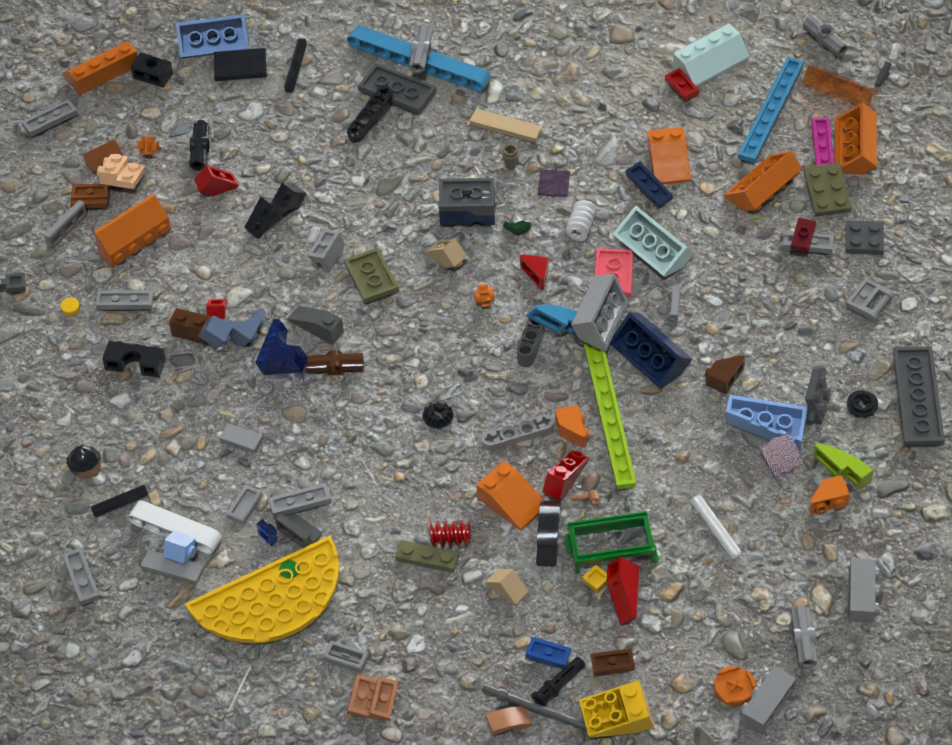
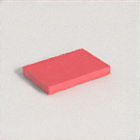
[595,248,633,297]

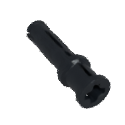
[531,656,585,706]

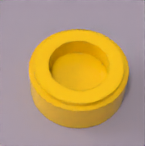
[60,298,80,316]

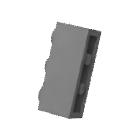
[849,558,879,623]
[740,666,796,735]

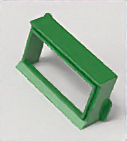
[564,511,659,574]

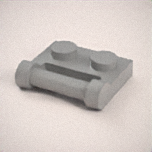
[846,278,894,322]

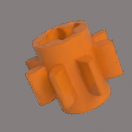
[136,136,159,155]
[474,284,495,307]

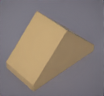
[485,569,529,606]

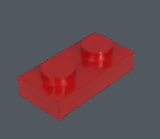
[665,68,699,102]

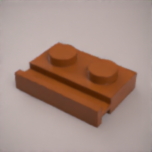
[70,184,110,208]

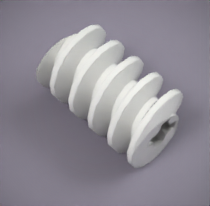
[566,200,597,242]

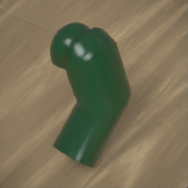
[503,219,532,234]

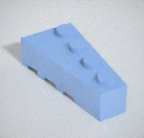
[726,395,807,452]

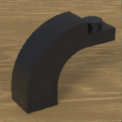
[536,500,561,565]

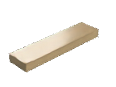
[470,108,542,143]

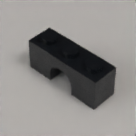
[102,341,166,378]

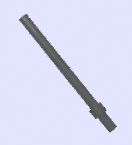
[482,684,587,731]

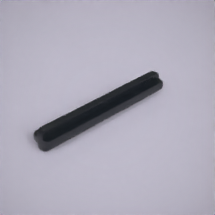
[284,38,307,93]

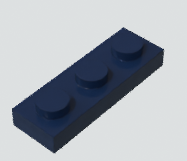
[626,161,673,208]

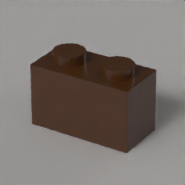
[169,308,211,345]

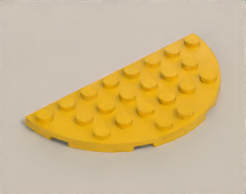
[185,536,339,644]

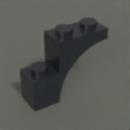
[244,182,307,237]

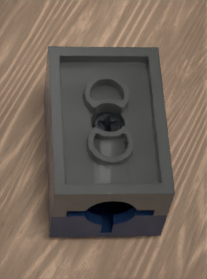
[439,178,495,226]

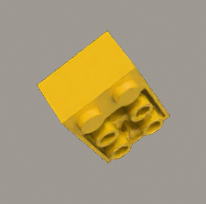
[579,680,654,738]

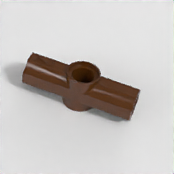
[305,350,364,375]

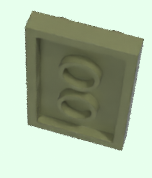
[804,162,851,217]
[344,248,399,303]

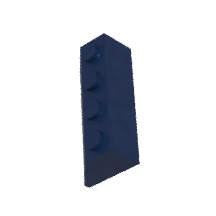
[610,312,692,388]

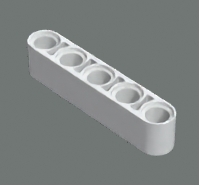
[128,500,222,555]

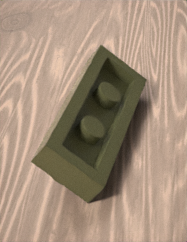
[395,540,459,573]

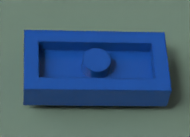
[525,637,572,669]

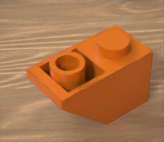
[555,405,589,448]
[809,475,850,514]

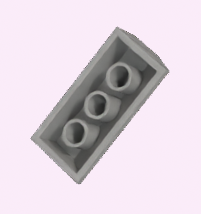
[571,273,629,351]

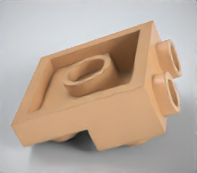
[97,154,146,189]

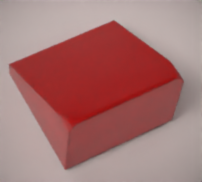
[206,299,227,319]

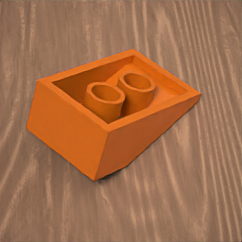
[647,127,691,184]
[476,460,543,531]

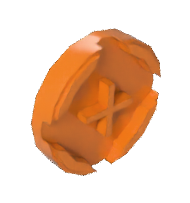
[714,666,756,706]

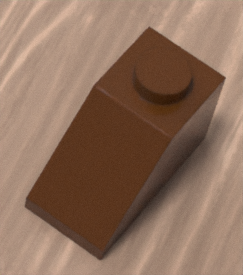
[704,355,745,395]

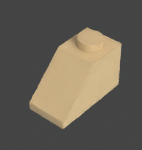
[425,238,467,269]

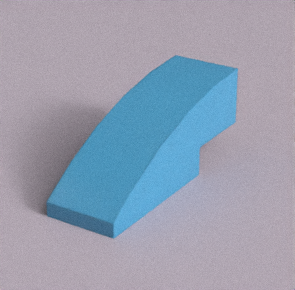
[526,304,578,336]

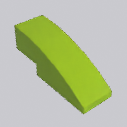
[813,443,873,489]

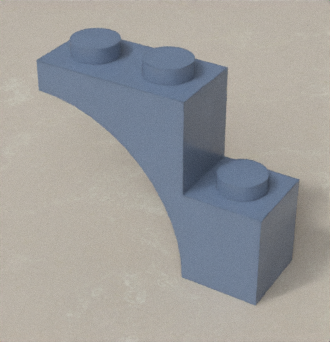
[198,308,266,349]

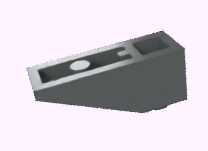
[287,306,344,345]

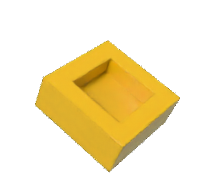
[582,565,607,593]

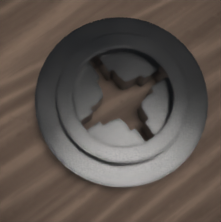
[847,390,878,418]
[423,401,454,428]

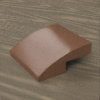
[346,674,399,720]

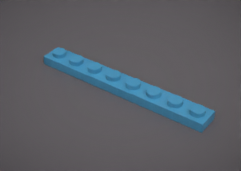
[738,57,804,164]

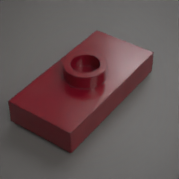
[790,218,816,253]

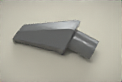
[875,61,892,86]

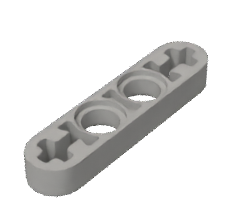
[482,414,554,451]

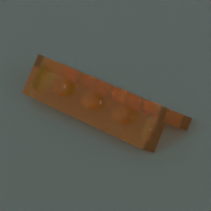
[802,65,878,106]

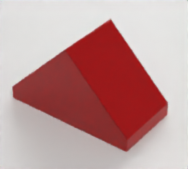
[520,254,549,291]

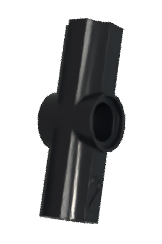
[189,120,210,171]

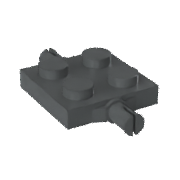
[805,368,831,425]

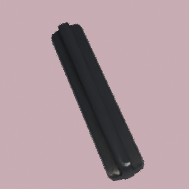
[91,485,148,517]

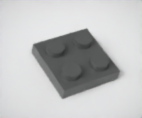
[846,220,884,255]

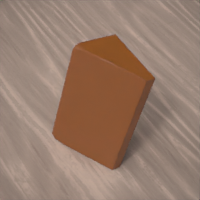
[83,140,124,174]

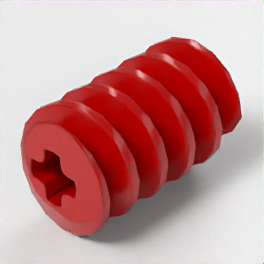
[430,520,471,547]

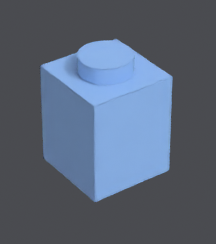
[163,531,197,564]

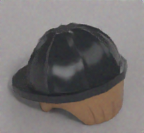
[67,444,101,478]

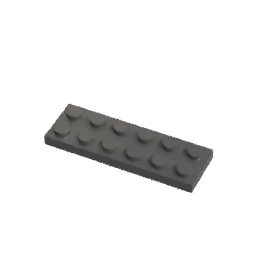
[893,346,945,446]

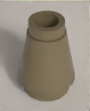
[501,144,519,170]

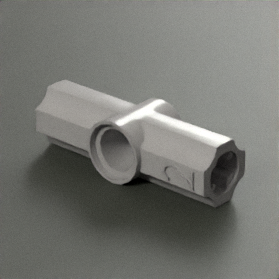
[802,15,849,57]
[409,25,433,74]
[791,605,817,669]

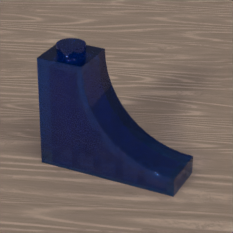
[255,319,308,375]

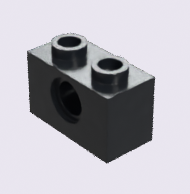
[130,52,173,88]

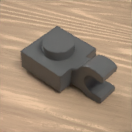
[0,273,26,293]

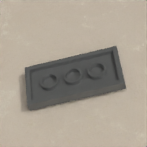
[358,63,436,114]

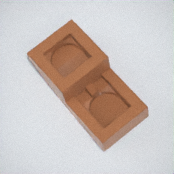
[485,706,533,736]

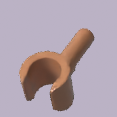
[572,490,600,505]

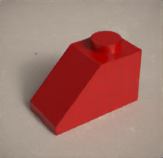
[194,165,239,196]

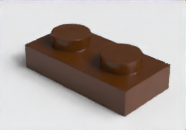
[590,648,635,676]

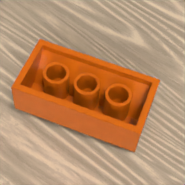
[62,41,138,96]
[835,102,877,175]
[723,151,802,212]
[94,194,171,268]

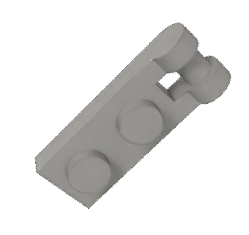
[780,231,834,254]

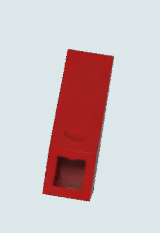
[542,450,590,500]
[606,557,639,626]

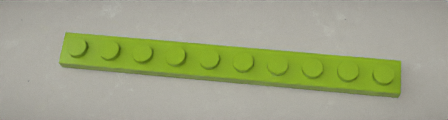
[582,341,636,490]

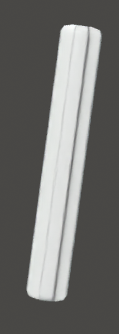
[692,495,741,559]

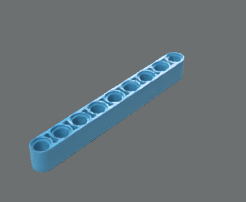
[347,25,491,92]

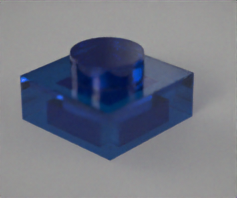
[257,519,278,547]

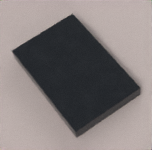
[214,48,267,81]

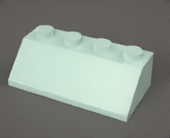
[673,24,750,87]
[613,206,695,277]

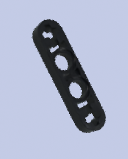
[347,86,393,143]

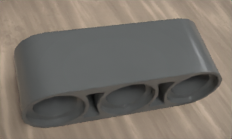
[517,318,545,367]

